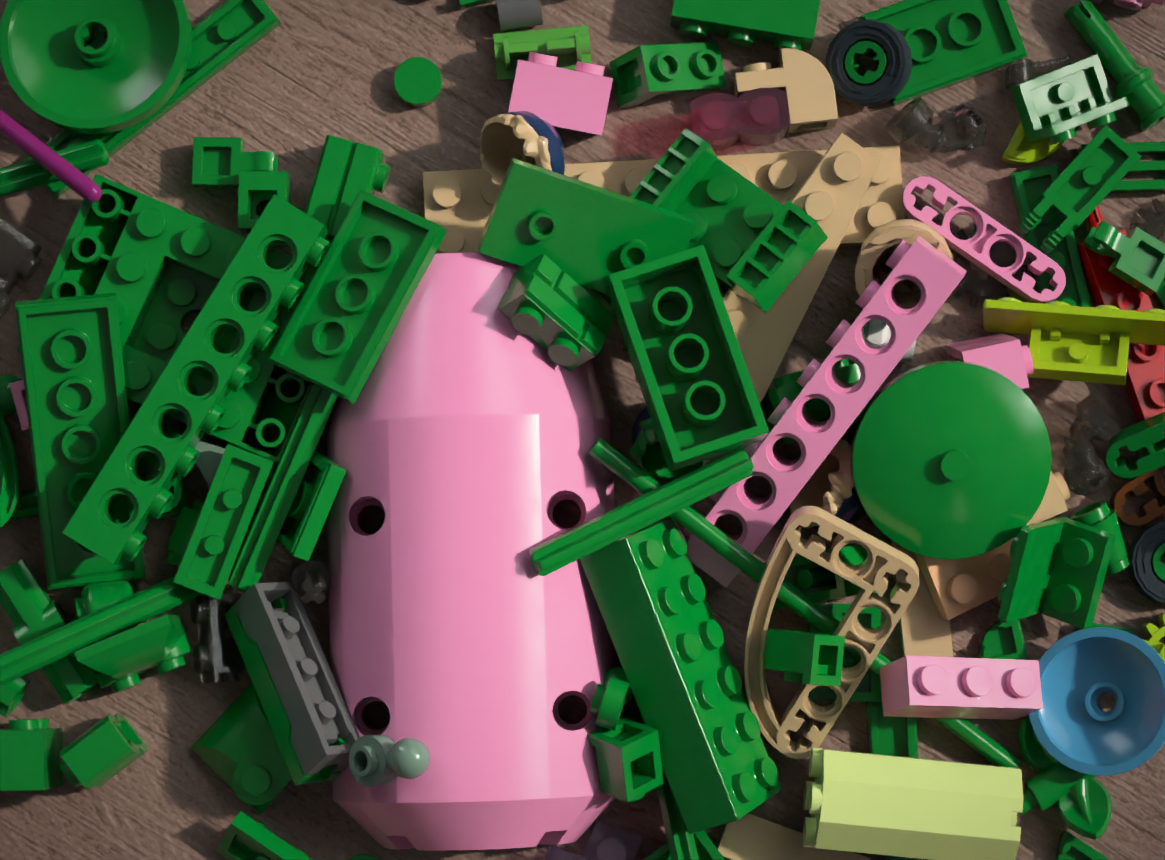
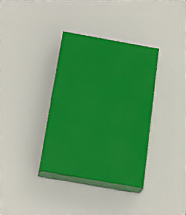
[860,0,1028,107]

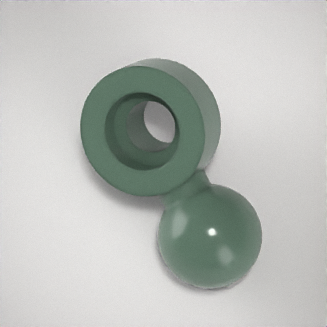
[349,735,430,787]

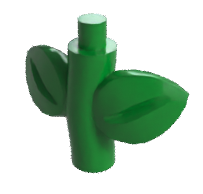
[1018,716,1112,840]

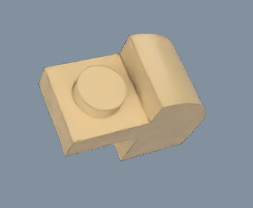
[733,48,838,133]

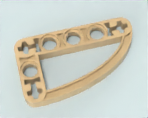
[744,506,919,759]

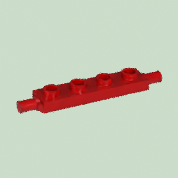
[1077,205,1165,422]

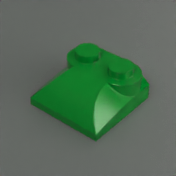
[74,614,192,694]
[191,682,293,814]

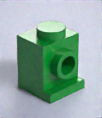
[237,171,292,234]
[764,629,845,686]
[588,717,664,802]

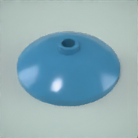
[1029,627,1165,776]

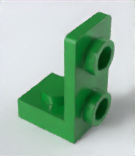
[610,42,726,108]

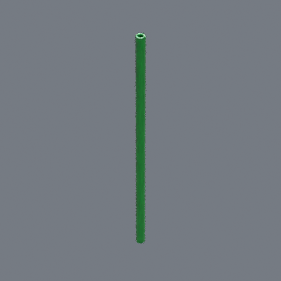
[588,438,1021,768]

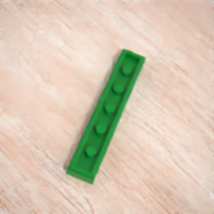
[24,0,281,199]

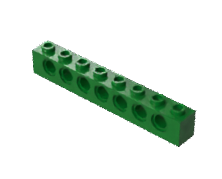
[62,194,330,566]

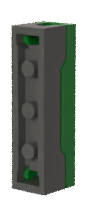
[224,581,360,785]

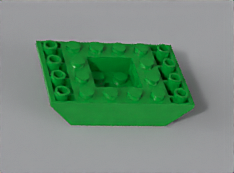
[16,174,317,463]

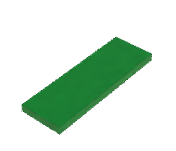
[15,293,146,589]

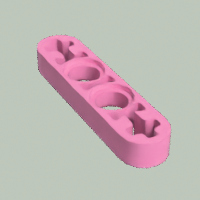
[902,176,1066,304]

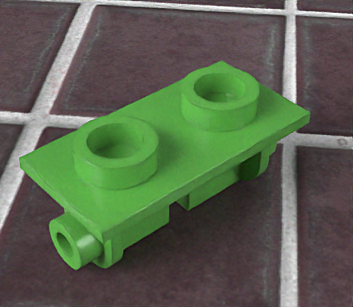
[493,25,591,81]

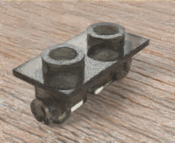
[190,584,245,683]

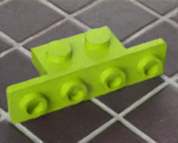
[983,297,1165,385]

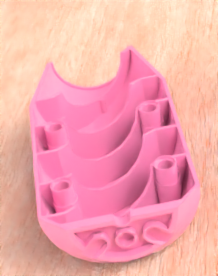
[325,252,621,851]

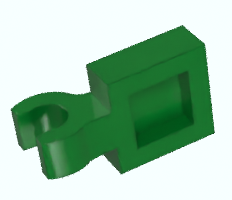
[192,137,279,188]
[1082,221,1165,296]

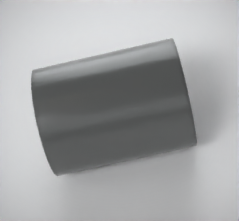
[496,0,543,31]

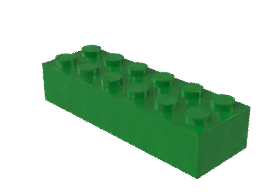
[580,517,782,834]

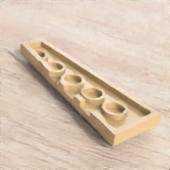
[722,133,881,404]

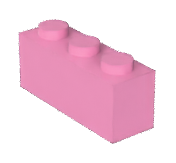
[880,656,1043,720]

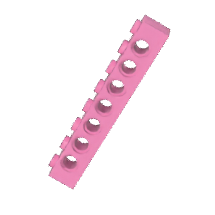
[682,236,967,588]

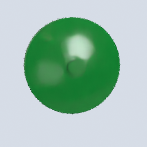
[0,0,193,134]
[851,360,1051,559]

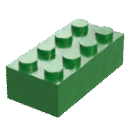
[605,244,769,472]

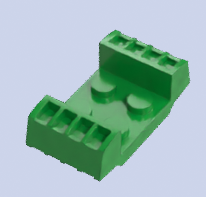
[629,128,828,313]

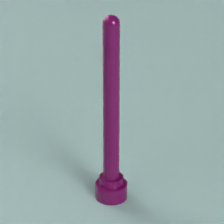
[0,109,102,203]

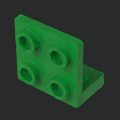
[998,517,1116,629]

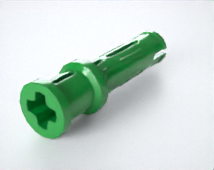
[1063,0,1165,132]

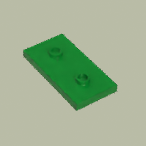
[477,158,697,294]
[267,189,447,404]

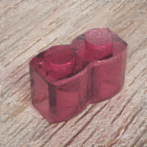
[688,88,790,151]

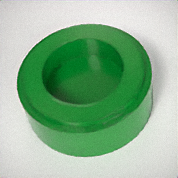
[394,57,442,107]

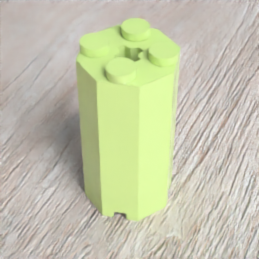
[803,747,1024,860]

